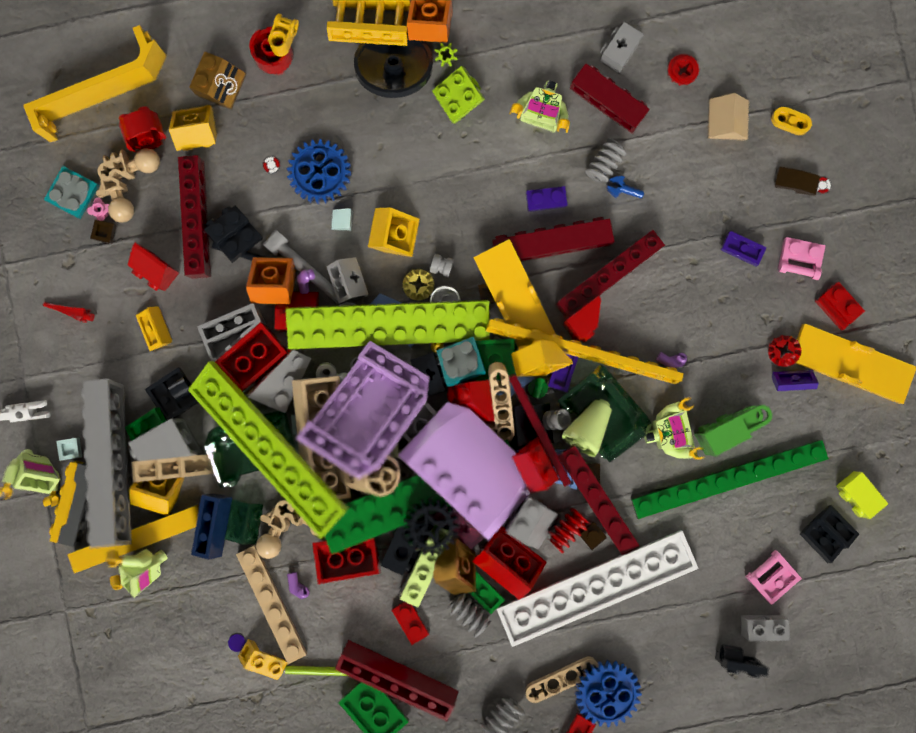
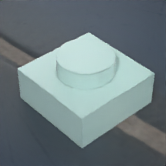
[57,438,82,461]

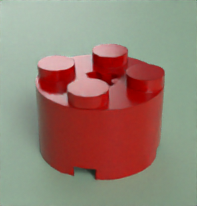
[249,26,293,75]
[119,106,166,152]

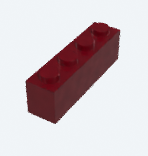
[570,63,650,134]

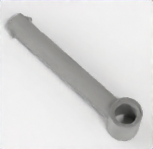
[263,229,337,302]

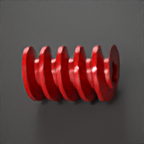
[547,508,590,553]

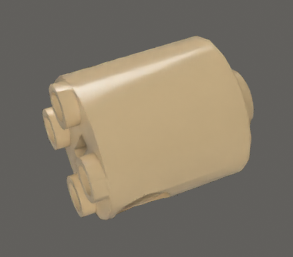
[344,455,400,496]

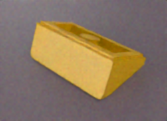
[136,306,172,351]

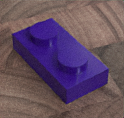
[526,186,568,212]
[720,231,767,266]
[548,354,578,392]
[771,370,819,391]

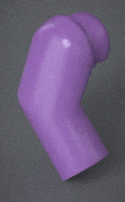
[297,269,315,294]
[656,352,687,368]
[287,572,310,599]

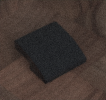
[513,403,554,447]
[800,505,859,563]

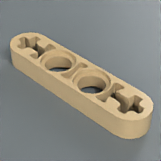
[525,656,598,703]

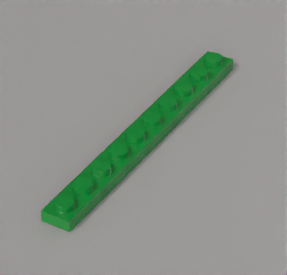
[631,440,829,519]

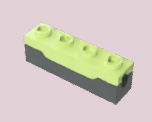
[399,524,453,607]

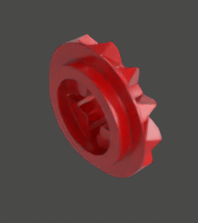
[667,54,699,86]
[768,335,802,367]

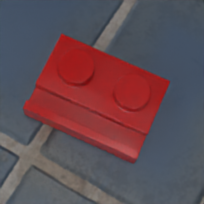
[815,281,865,331]

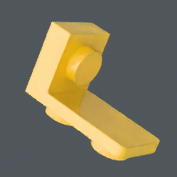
[238,639,288,680]

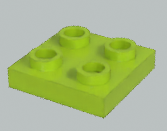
[432,66,485,124]

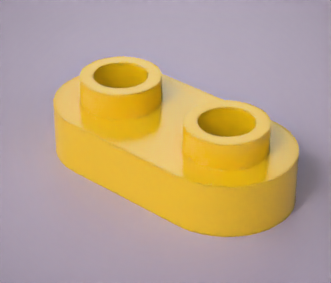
[771,107,812,135]

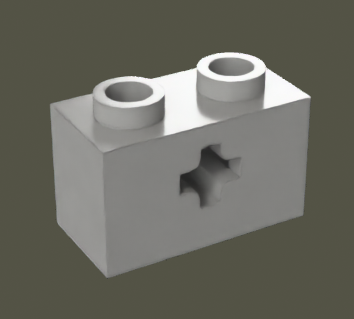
[600,22,644,74]
[326,257,369,304]
[741,615,790,641]

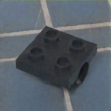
[145,367,199,421]
[715,644,769,678]

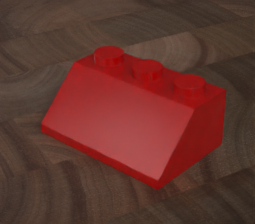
[215,322,287,392]
[472,526,547,600]
[312,538,381,584]

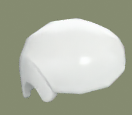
[430,286,461,302]

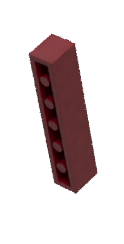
[492,217,615,262]
[335,640,459,721]

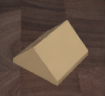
[708,93,749,140]

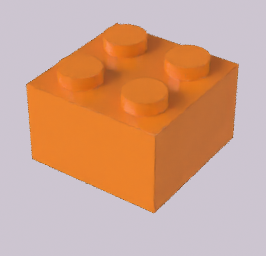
[407,0,453,43]
[246,258,296,304]

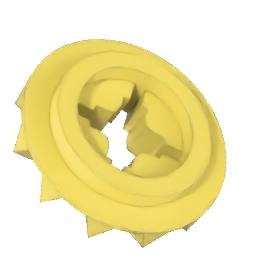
[403,269,434,301]

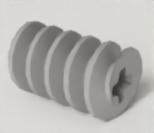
[585,138,627,182]
[447,593,491,638]
[480,698,525,733]

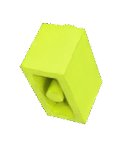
[836,471,888,519]

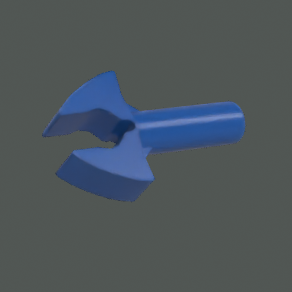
[606,176,644,199]

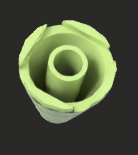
[562,399,612,457]

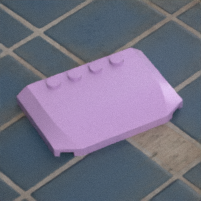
[297,341,429,479]
[398,402,530,540]

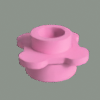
[87,198,109,221]

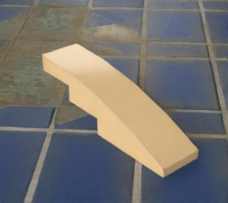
[132,453,221,482]

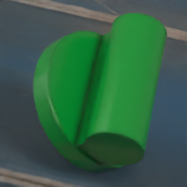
[528,378,548,399]

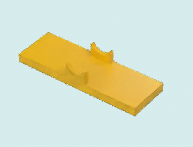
[473,239,556,347]
[792,324,916,404]

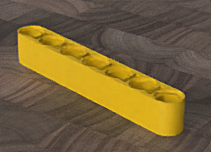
[67,505,199,573]

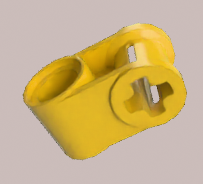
[268,13,299,57]

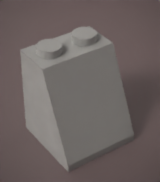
[128,418,202,461]
[505,495,560,549]

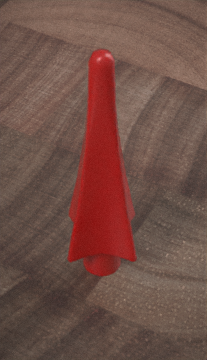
[43,302,95,323]

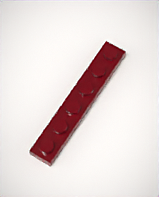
[558,445,639,555]

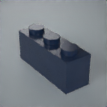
[191,493,232,560]

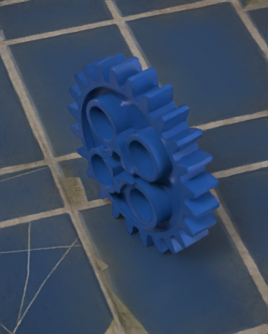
[287,139,352,204]
[575,660,642,727]

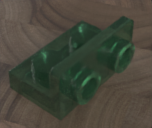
[225,500,263,545]

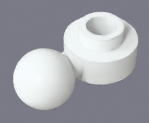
[316,362,348,383]

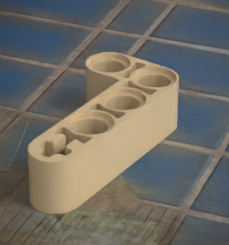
[484,362,514,441]

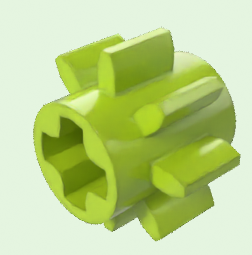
[435,43,458,67]

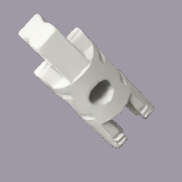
[0,400,51,422]

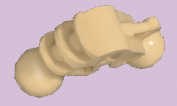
[96,148,160,222]
[256,500,325,559]

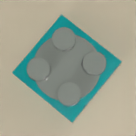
[44,166,99,219]
[437,337,486,388]

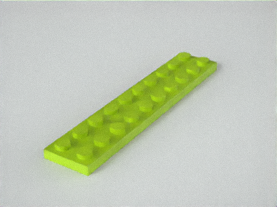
[286,300,490,349]
[188,361,348,538]

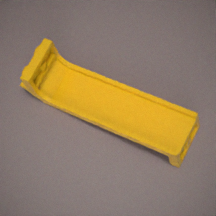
[23,25,167,142]

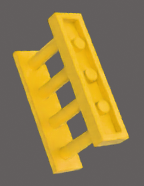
[327,0,411,46]

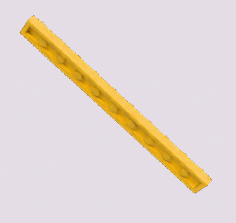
[486,318,684,384]

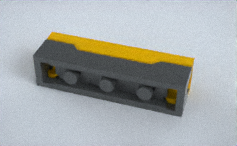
[49,461,89,547]

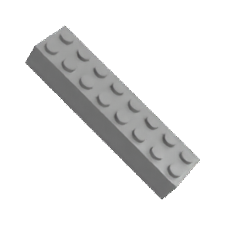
[81,378,132,548]

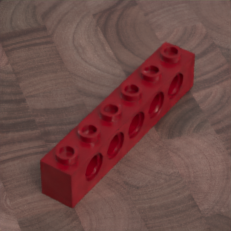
[178,155,211,279]
[555,230,665,320]

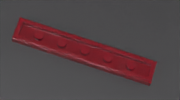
[508,373,571,487]

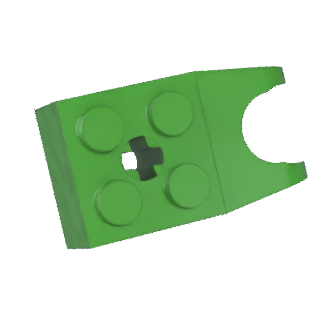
[694,405,772,456]

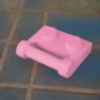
[778,237,826,280]
[745,550,802,605]

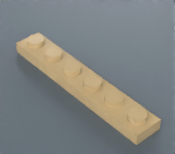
[236,545,307,664]

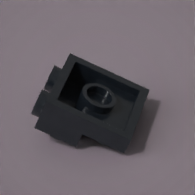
[204,205,263,263]

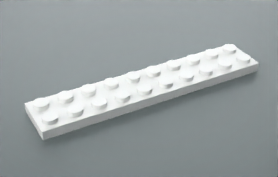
[497,530,699,647]

